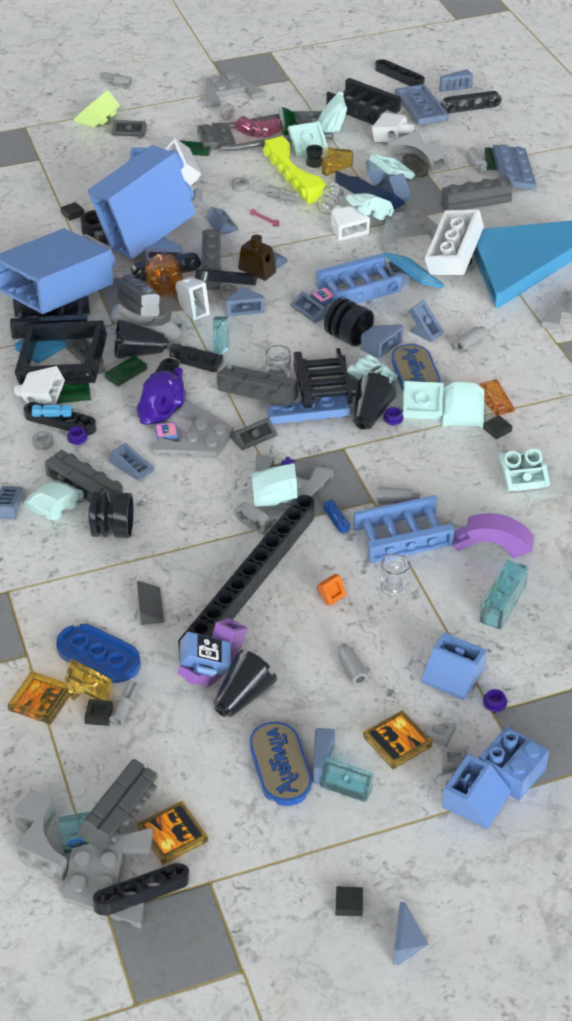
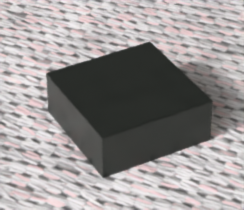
[60,202,85,221]
[483,415,512,440]
[84,699,113,726]
[335,886,363,917]

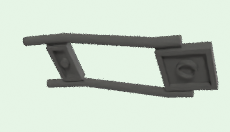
[197,111,334,151]

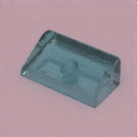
[213,316,230,355]
[320,758,373,802]

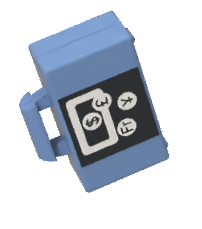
[180,632,231,677]

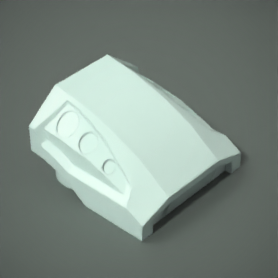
[317,91,347,133]
[346,193,394,220]
[347,354,398,384]
[443,382,484,428]
[498,449,550,491]
[252,463,297,507]
[24,480,84,520]

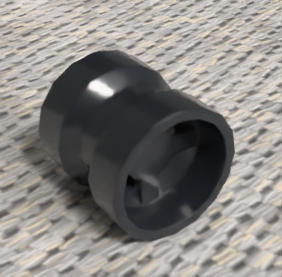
[306,145,323,168]

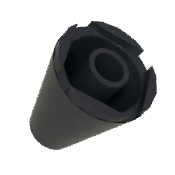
[114,320,168,358]
[353,373,397,430]
[213,650,277,717]

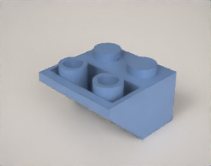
[421,633,487,701]
[479,726,549,801]
[442,754,511,830]

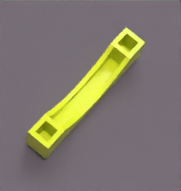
[263,136,326,204]

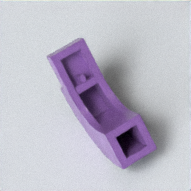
[452,513,534,558]
[177,618,248,688]

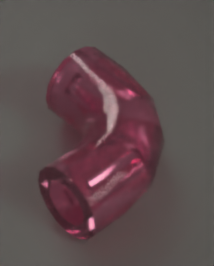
[236,116,281,138]

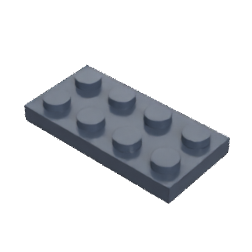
[395,84,449,125]
[492,144,536,190]

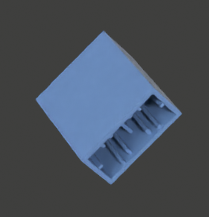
[87,145,196,260]
[0,228,115,314]

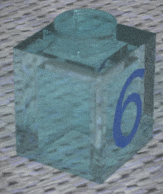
[59,812,90,854]

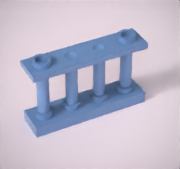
[316,253,402,303]
[353,495,454,563]

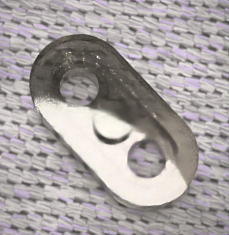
[402,154,429,177]

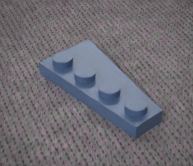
[267,395,350,425]

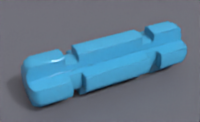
[32,405,72,417]

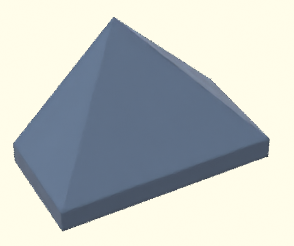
[365,160,389,186]
[393,902,429,965]

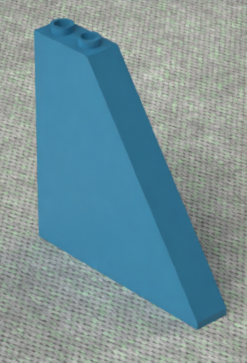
[473,220,572,308]

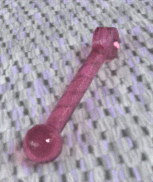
[250,209,279,227]

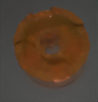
[144,254,183,297]

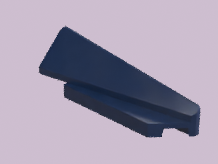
[335,171,405,210]

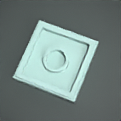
[288,121,328,157]
[369,154,415,179]
[402,381,444,420]

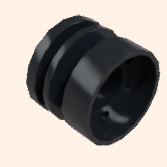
[324,297,374,347]
[88,492,134,538]

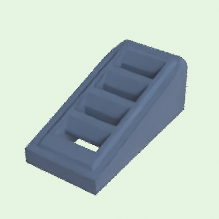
[439,69,473,92]
[385,261,410,287]
[109,443,154,481]
[0,486,23,519]
[313,728,335,784]

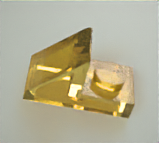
[322,148,353,176]
[65,659,112,701]

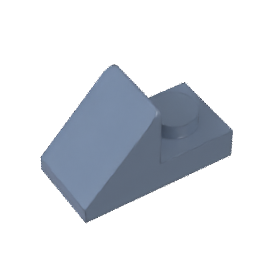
[379,173,412,201]
[408,300,444,342]

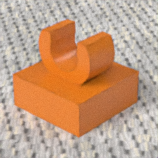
[316,574,347,605]

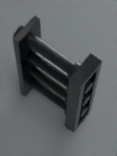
[326,78,401,125]
[10,296,90,339]
[293,348,355,408]

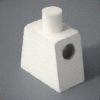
[372,113,414,142]
[331,205,370,241]
[175,277,210,320]
[14,366,65,405]

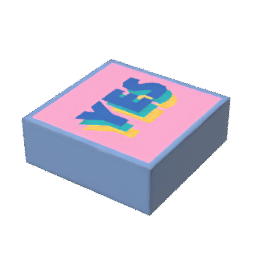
[310,287,333,306]
[155,422,178,441]

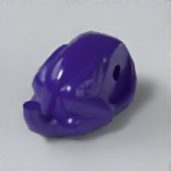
[136,367,187,425]

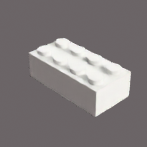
[425,209,484,275]

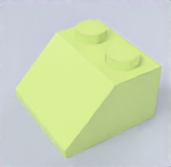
[73,90,120,127]

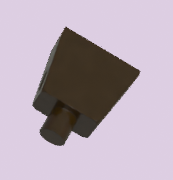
[238,234,276,281]

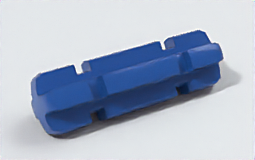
[323,499,350,534]

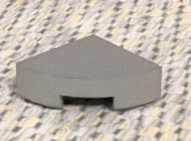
[424,723,456,747]
[442,749,467,774]

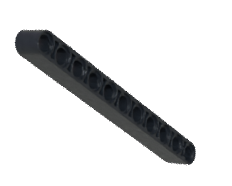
[178,495,314,660]

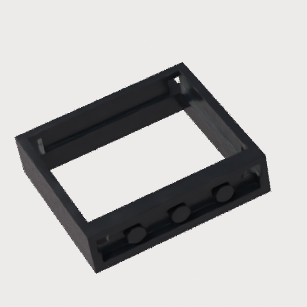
[14,320,107,385]

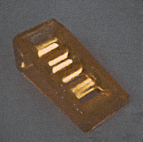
[479,379,515,416]

